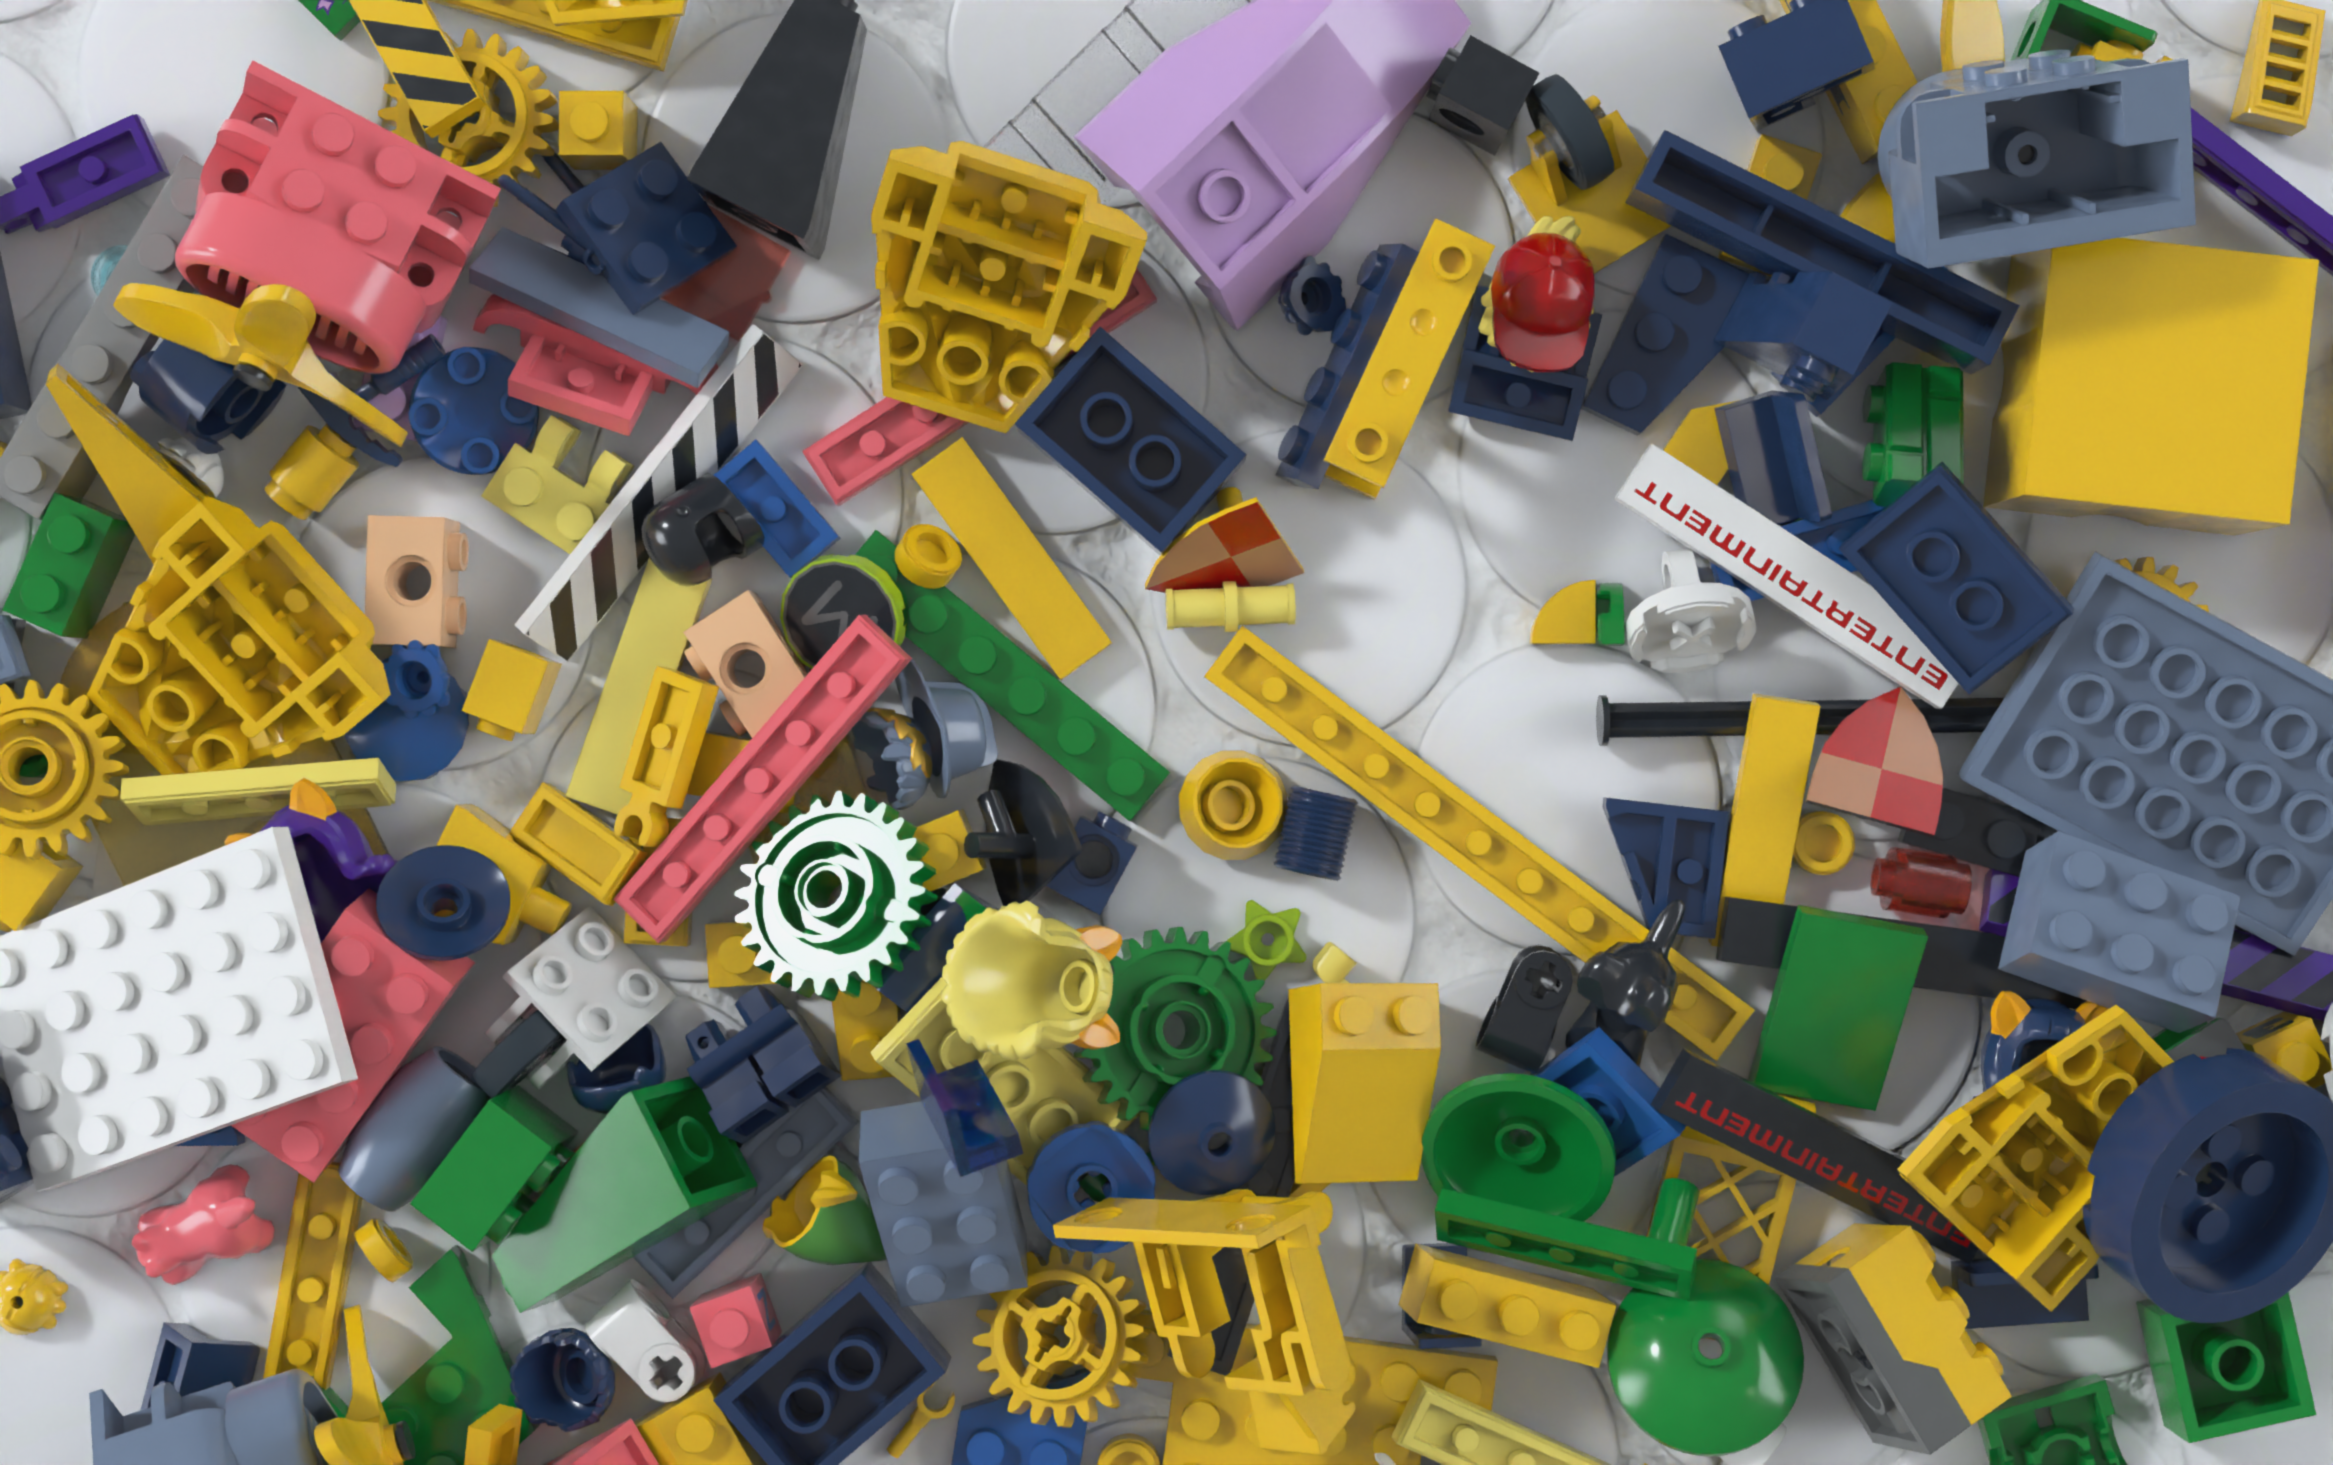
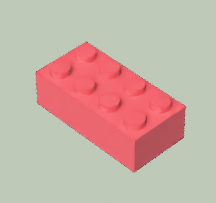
[231,888,476,1183]

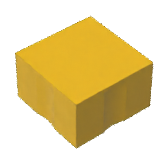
[1983,238,2319,536]

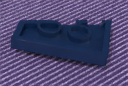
[1581,234,1750,436]

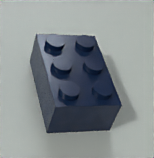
[1015,327,1247,555]
[713,1262,952,1465]

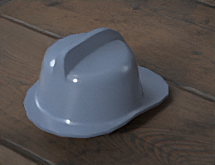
[895,656,998,798]

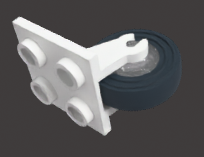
[472,906,677,1098]

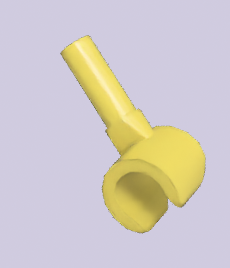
[1312,942,1357,983]

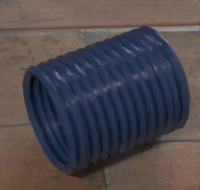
[1273,786,1358,881]

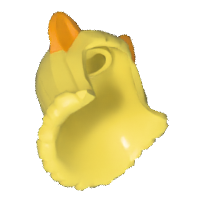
[941,900,1122,1060]

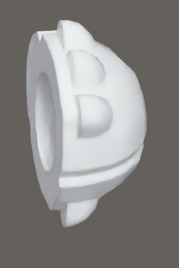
[157,437,224,499]

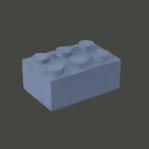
[1998,831,2241,1033]
[859,1090,1028,1308]

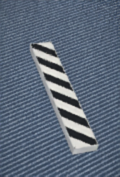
[515,324,804,663]

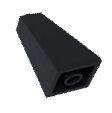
[687,0,867,260]

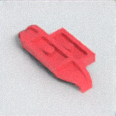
[473,294,718,436]

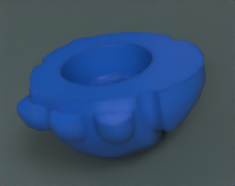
[383,640,451,719]

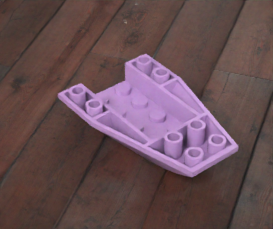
[1073,0,1471,331]

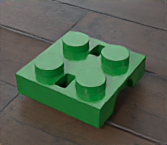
[1977,1374,2127,1465]

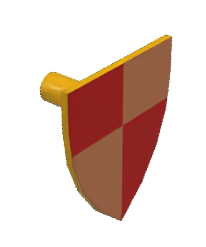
[1145,487,1304,593]

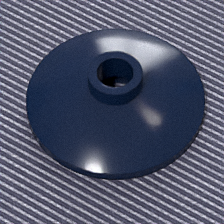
[376,845,510,961]
[1148,1070,1276,1195]

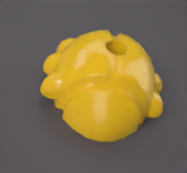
[0,1258,68,1335]

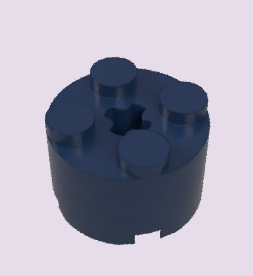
[130,339,287,454]

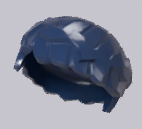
[510,1328,615,1432]

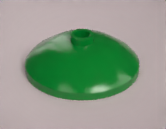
[1421,1073,1616,1222]
[1607,1259,1804,1456]

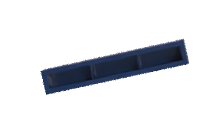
[1625,130,2020,374]

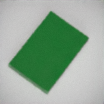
[1748,905,1928,1111]

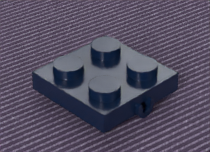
[555,141,737,315]

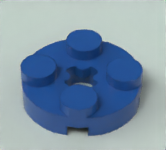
[1026,1121,1156,1254]

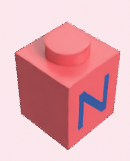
[689,1273,782,1369]

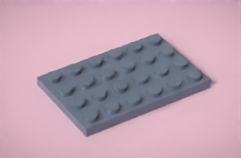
[1957,551,2333,956]

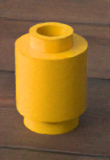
[264,423,359,520]

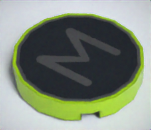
[780,554,906,669]

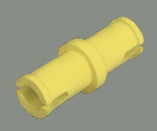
[1165,581,1296,632]

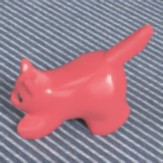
[132,1164,275,1285]

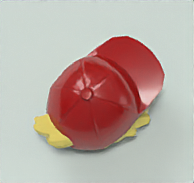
[1478,216,1595,372]

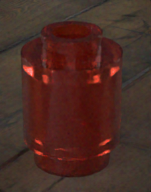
[1870,847,1972,919]

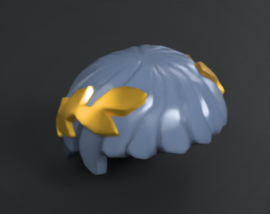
[852,708,932,810]

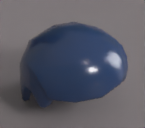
[567,1024,667,1115]

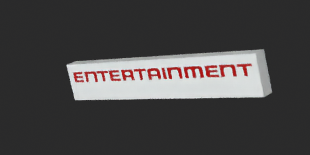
[1614,444,1958,709]

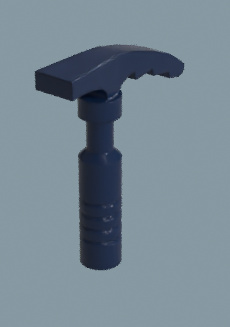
[298,334,446,467]

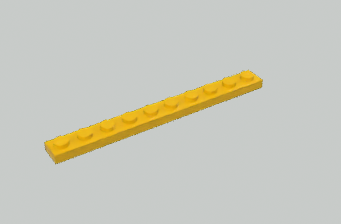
[1204,625,1755,1061]

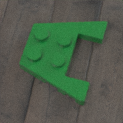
[312,1245,540,1465]

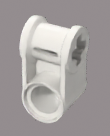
[585,1279,707,1402]

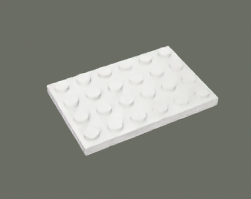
[0,827,358,1192]

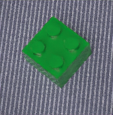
[410,1085,578,1252]
[2136,1292,2317,1443]

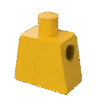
[434,804,572,945]

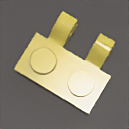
[481,415,634,554]

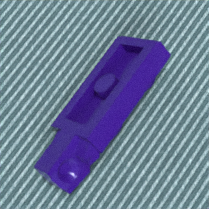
[0,114,171,234]

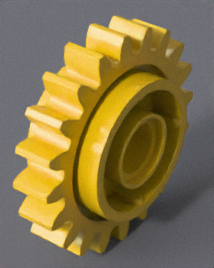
[0,680,129,860]

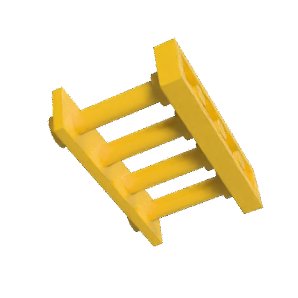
[1323,218,1495,500]

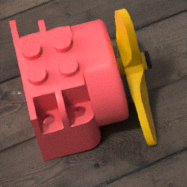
[113,60,501,447]

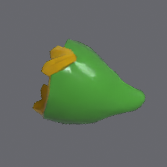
[762,1156,887,1266]

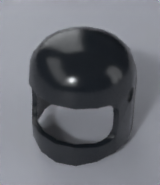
[642,473,765,587]

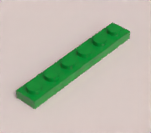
[855,530,1170,821]

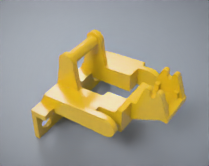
[1053,1189,1356,1455]

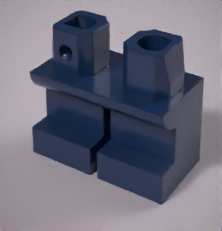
[685,985,842,1144]

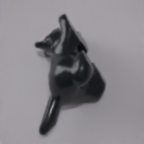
[1565,899,1685,1067]

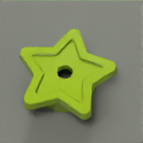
[1227,900,1307,981]

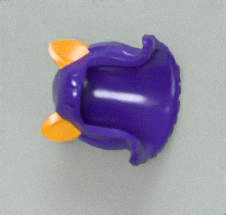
[224,778,398,943]

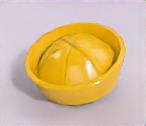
[1179,750,1288,860]

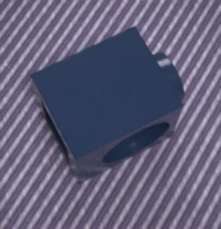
[1046,811,1138,915]

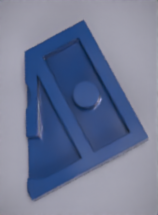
[951,1368,1091,1465]

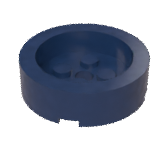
[2082,1048,2333,1323]

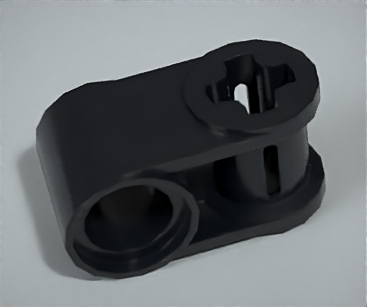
[1475,945,1573,1074]

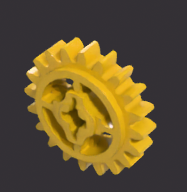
[378,29,559,208]
[973,1246,1151,1428]

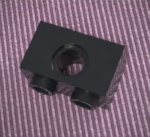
[1426,35,1540,156]

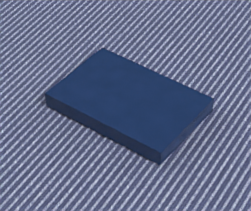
[1839,461,2074,694]

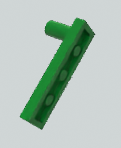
[1435,1178,1700,1301]

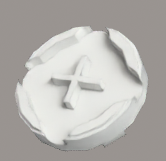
[1624,549,1757,673]

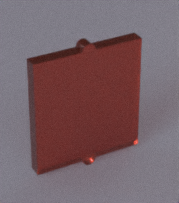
[661,205,791,342]

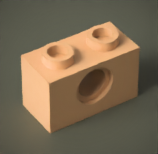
[365,515,469,648]
[683,590,808,738]

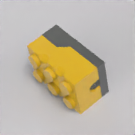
[1775,1223,2012,1455]

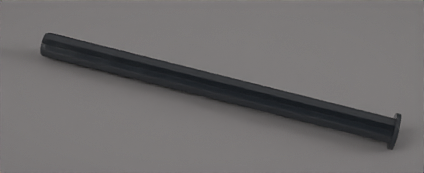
[1596,695,2004,746]

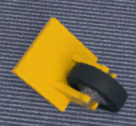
[1507,74,1671,275]

